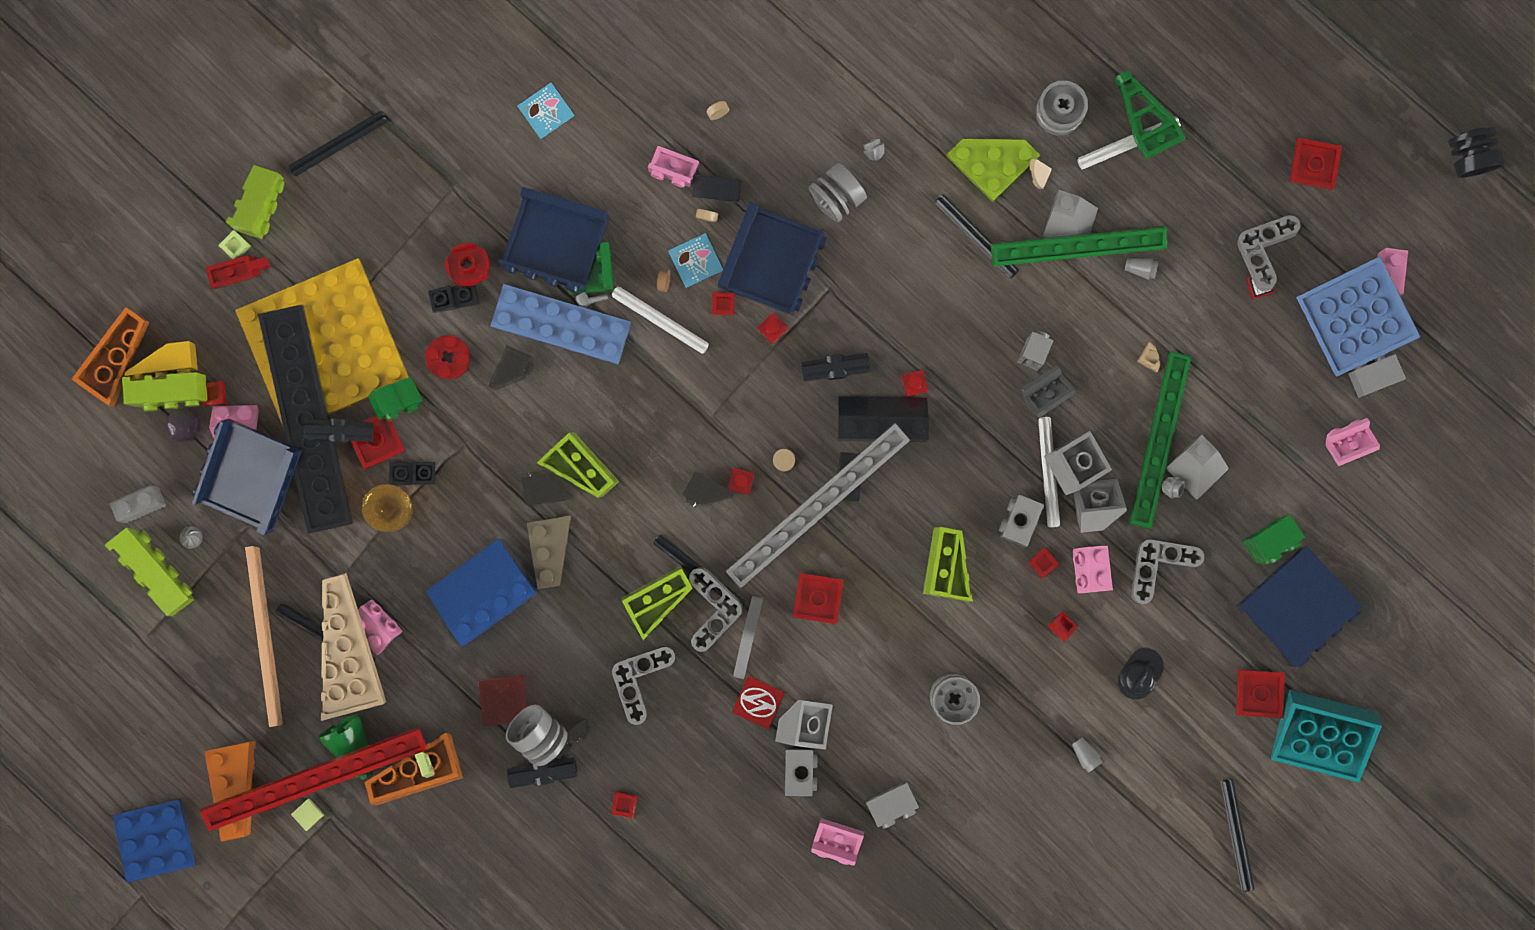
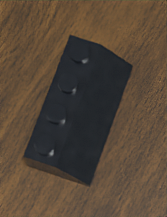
[838,396,929,442]

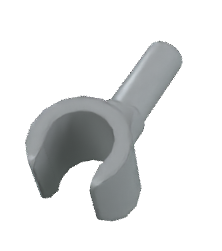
[575,292,608,308]

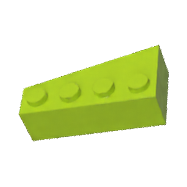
[105,528,195,616]

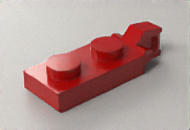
[206,255,271,290]

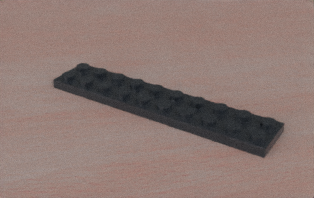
[258,305,353,534]

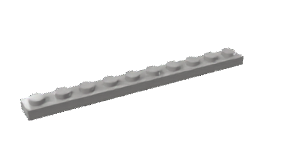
[726,423,910,588]

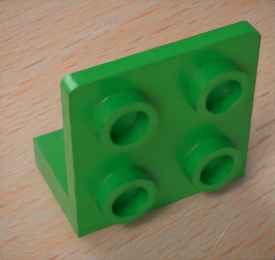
[569,242,614,294]

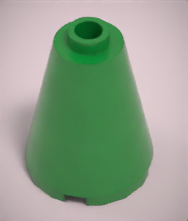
[318,714,373,780]

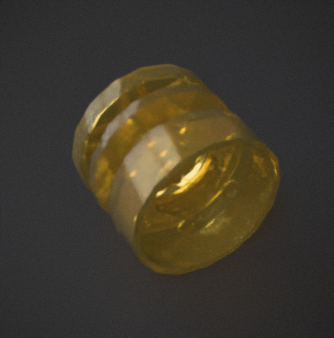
[362,484,413,533]

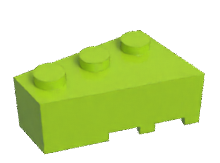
[225,165,285,240]
[122,372,207,412]
[537,432,619,498]
[923,527,973,602]
[621,566,692,640]

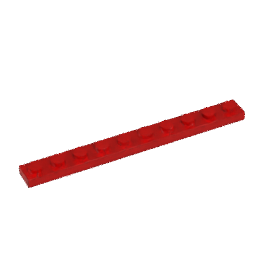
[200,727,427,831]

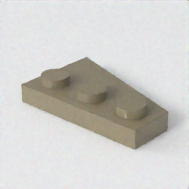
[527,515,572,590]

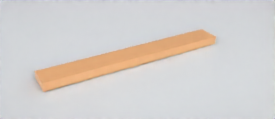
[245,546,283,727]

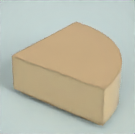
[1030,159,1052,189]
[1137,342,1160,373]

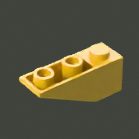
[124,341,198,380]

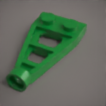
[1114,71,1186,160]

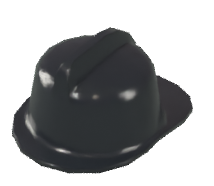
[1118,648,1163,699]

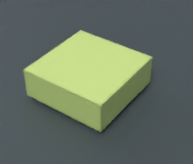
[218,230,251,259]
[415,752,435,778]
[291,798,324,831]

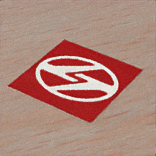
[732,676,785,729]

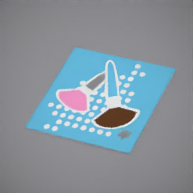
[517,83,575,139]
[668,233,723,288]

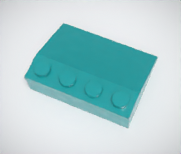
[1271,690,1382,783]

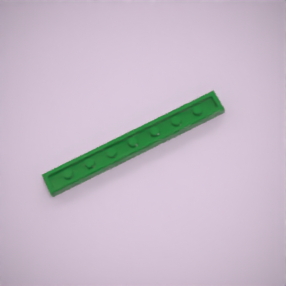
[991,226,1167,266]
[1128,351,1192,529]

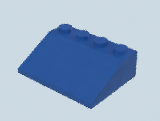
[426,539,538,646]

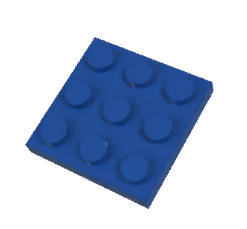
[113,799,196,883]

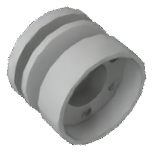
[808,163,867,223]
[930,673,980,725]
[506,705,567,766]

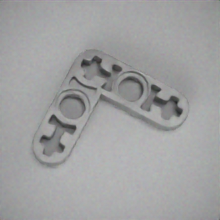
[1237,215,1300,292]
[1131,540,1204,604]
[689,567,743,652]
[733,595,763,679]
[612,647,676,725]

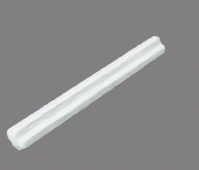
[1077,117,1181,169]
[612,286,709,354]
[1038,417,1060,527]

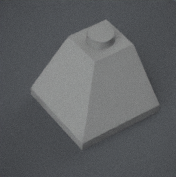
[1042,190,1098,238]
[1166,435,1229,500]
[1074,479,1127,533]
[775,700,833,749]

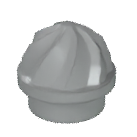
[863,138,884,161]
[1162,476,1185,499]
[179,526,203,549]

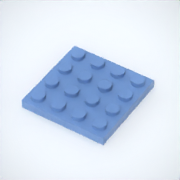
[1296,256,1420,377]

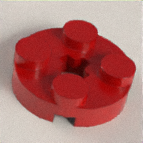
[445,242,490,286]
[425,335,471,380]

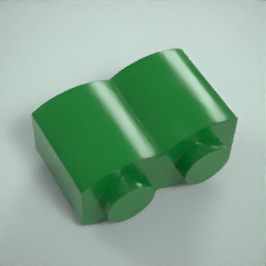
[368,377,423,421]

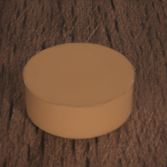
[657,269,670,292]

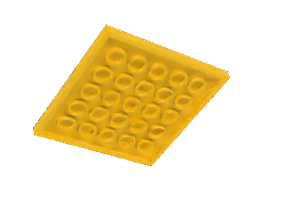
[235,258,409,425]

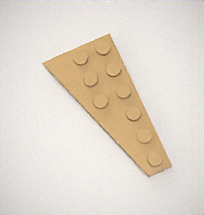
[321,573,386,721]

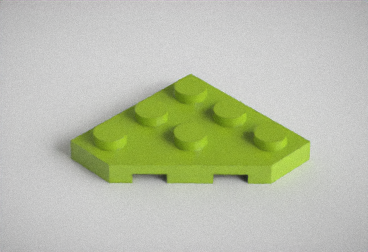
[946,139,1040,202]

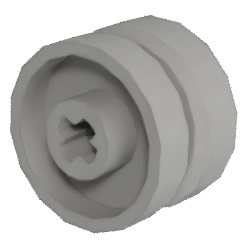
[1036,81,1088,136]

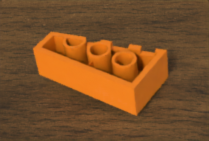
[72,307,150,407]
[365,732,463,806]
[204,741,256,842]

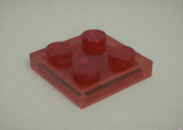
[478,675,528,727]

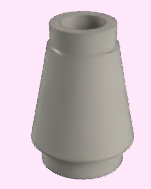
[1125,258,1159,280]
[1072,737,1103,773]

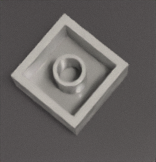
[1044,431,1112,495]

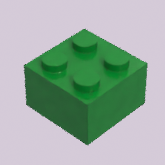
[1242,515,1305,565]

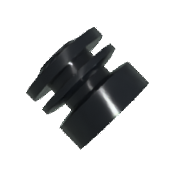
[1448,127,1505,178]

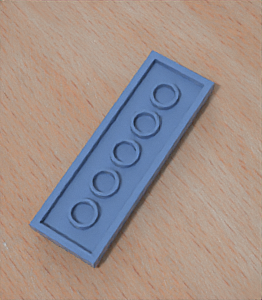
[490,284,631,365]

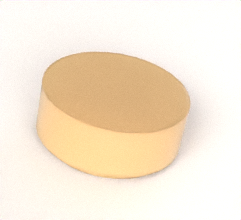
[707,101,730,120]
[696,209,719,223]
[773,449,795,472]

